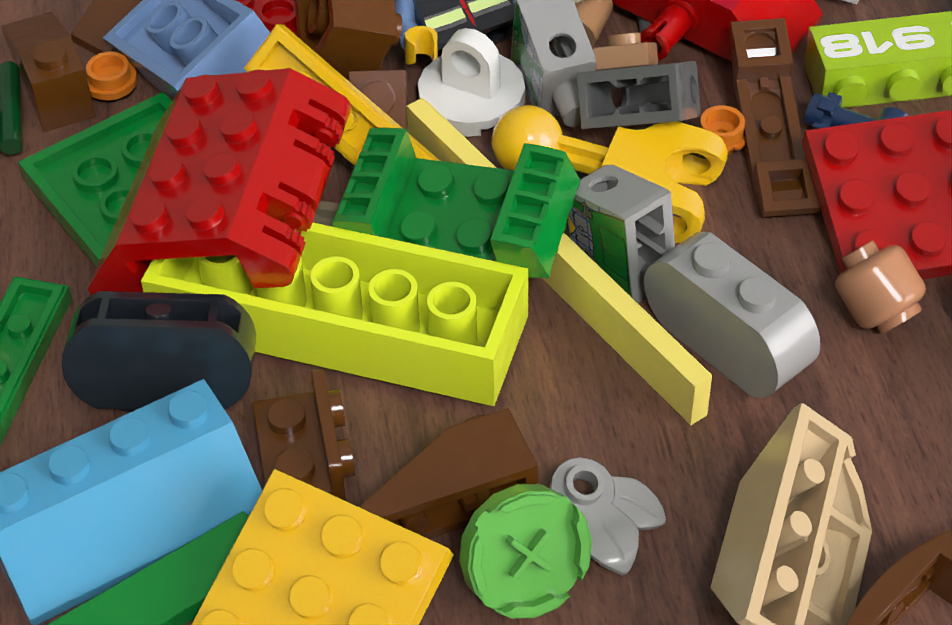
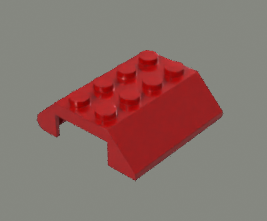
[87,68,351,295]

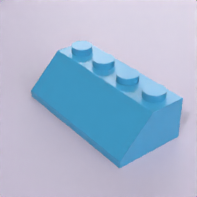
[0,379,262,625]

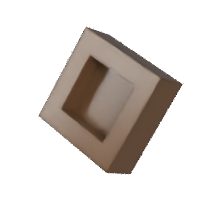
[593,33,658,70]

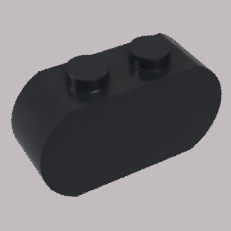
[62,291,256,412]

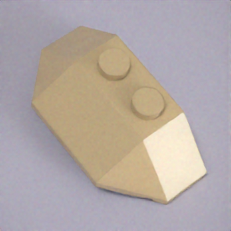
[710,403,872,625]

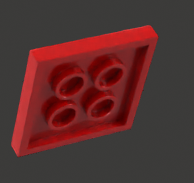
[802,110,952,280]

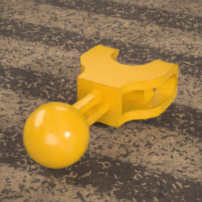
[492,105,728,243]

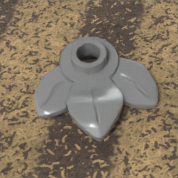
[549,457,666,576]

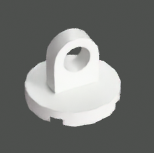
[418,28,525,137]

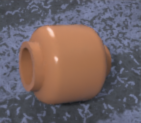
[835,240,926,334]

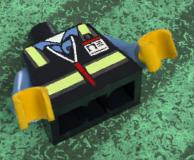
[394,0,515,71]

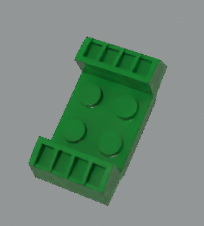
[332,128,581,278]

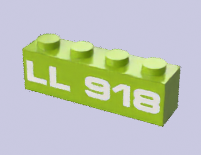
[804,11,952,108]

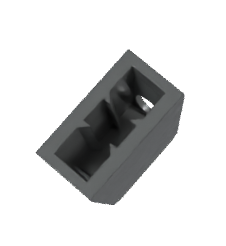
[576,61,701,129]

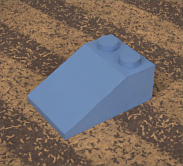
[103,0,270,100]

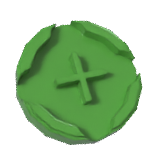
[459,484,592,618]

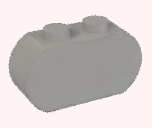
[644,231,820,398]

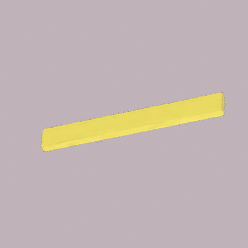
[406,98,712,425]

